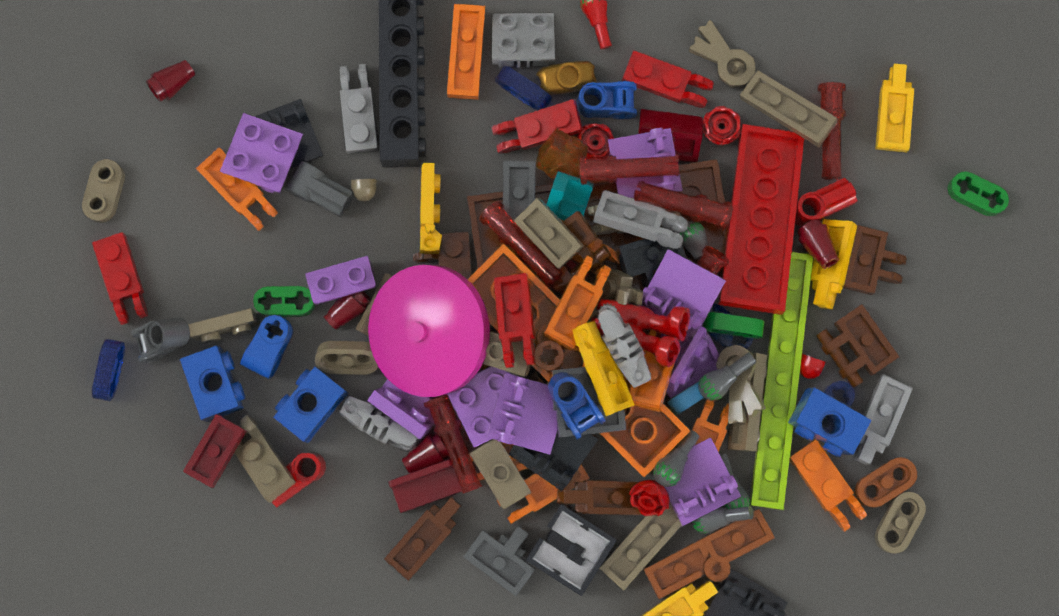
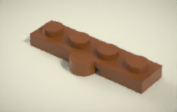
[643,509,775,599]

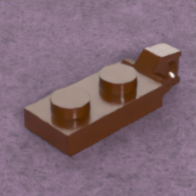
[557,480,642,515]
[384,497,462,581]

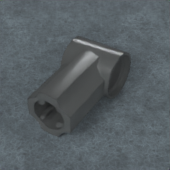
[285,161,354,217]

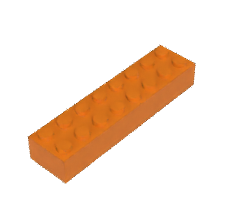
[467,244,690,477]

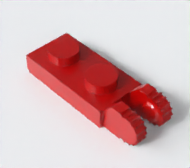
[622,50,714,108]
[491,99,583,154]
[92,232,148,325]
[494,273,535,368]

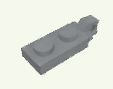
[854,374,913,465]

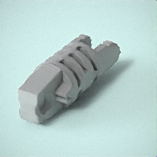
[597,303,651,388]
[340,396,418,452]

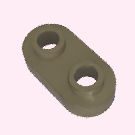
[82,159,125,223]
[315,341,378,375]
[875,492,926,554]

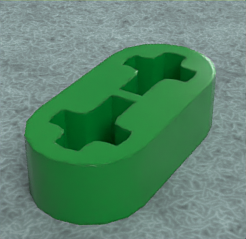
[947,171,1009,216]
[253,286,316,317]
[702,312,765,339]

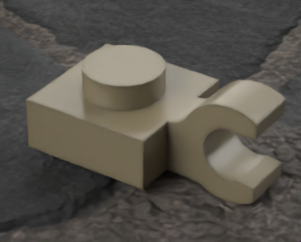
[602,269,643,305]

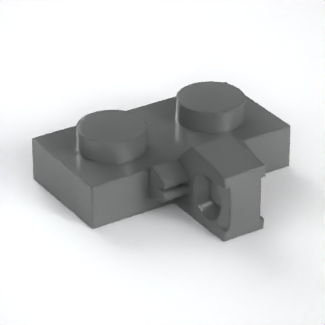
[463,525,536,596]

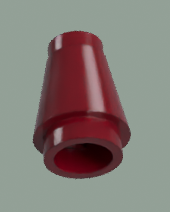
[146,60,195,102]
[797,219,839,269]
[324,291,371,330]
[402,432,452,473]

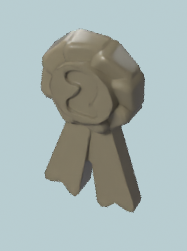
[689,20,756,88]
[716,345,766,424]

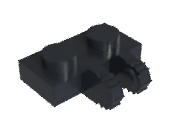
[615,231,687,288]

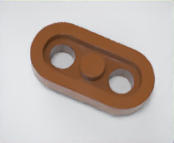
[855,457,917,508]

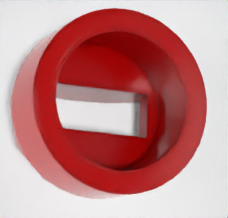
[800,354,826,379]

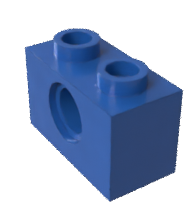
[180,345,246,422]
[273,367,349,443]
[788,387,871,457]

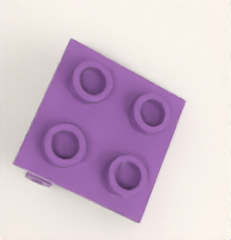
[220,113,303,193]
[608,128,683,198]
[638,249,726,338]
[448,366,510,447]
[486,373,558,455]
[665,438,741,526]

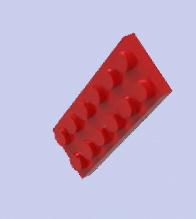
[718,124,804,315]

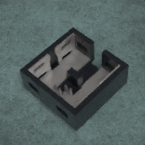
[526,504,617,596]

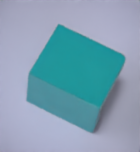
[546,171,594,221]

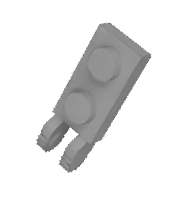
[339,64,378,154]
[593,190,688,249]

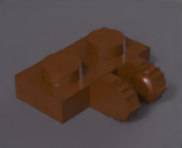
[842,225,907,295]
[413,232,472,279]

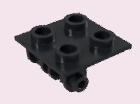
[254,99,323,169]
[508,430,599,490]
[704,568,788,616]

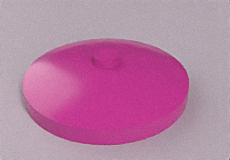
[368,265,490,397]

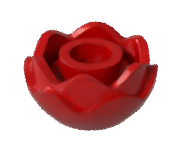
[703,106,741,145]
[576,123,615,162]
[629,480,670,516]

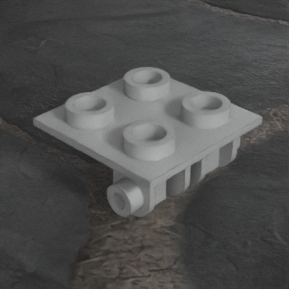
[492,13,555,68]

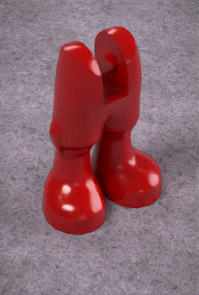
[590,299,690,367]

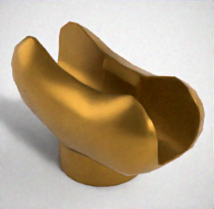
[536,61,597,96]

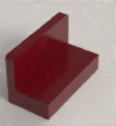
[638,109,703,162]
[183,414,247,488]
[388,459,462,513]

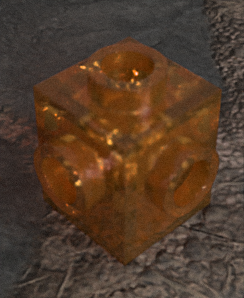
[536,128,588,180]

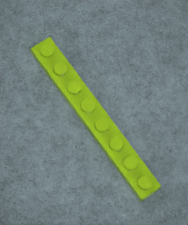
[750,252,813,510]

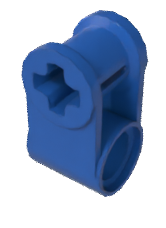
[576,81,637,119]
[240,315,293,379]
[548,372,606,440]

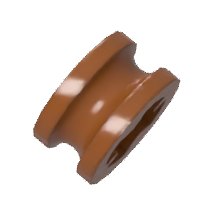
[534,340,564,371]

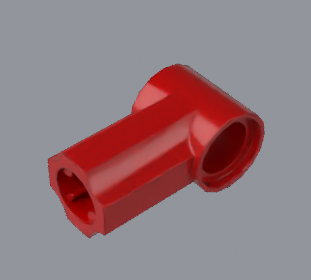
[795,178,858,227]
[272,452,326,508]

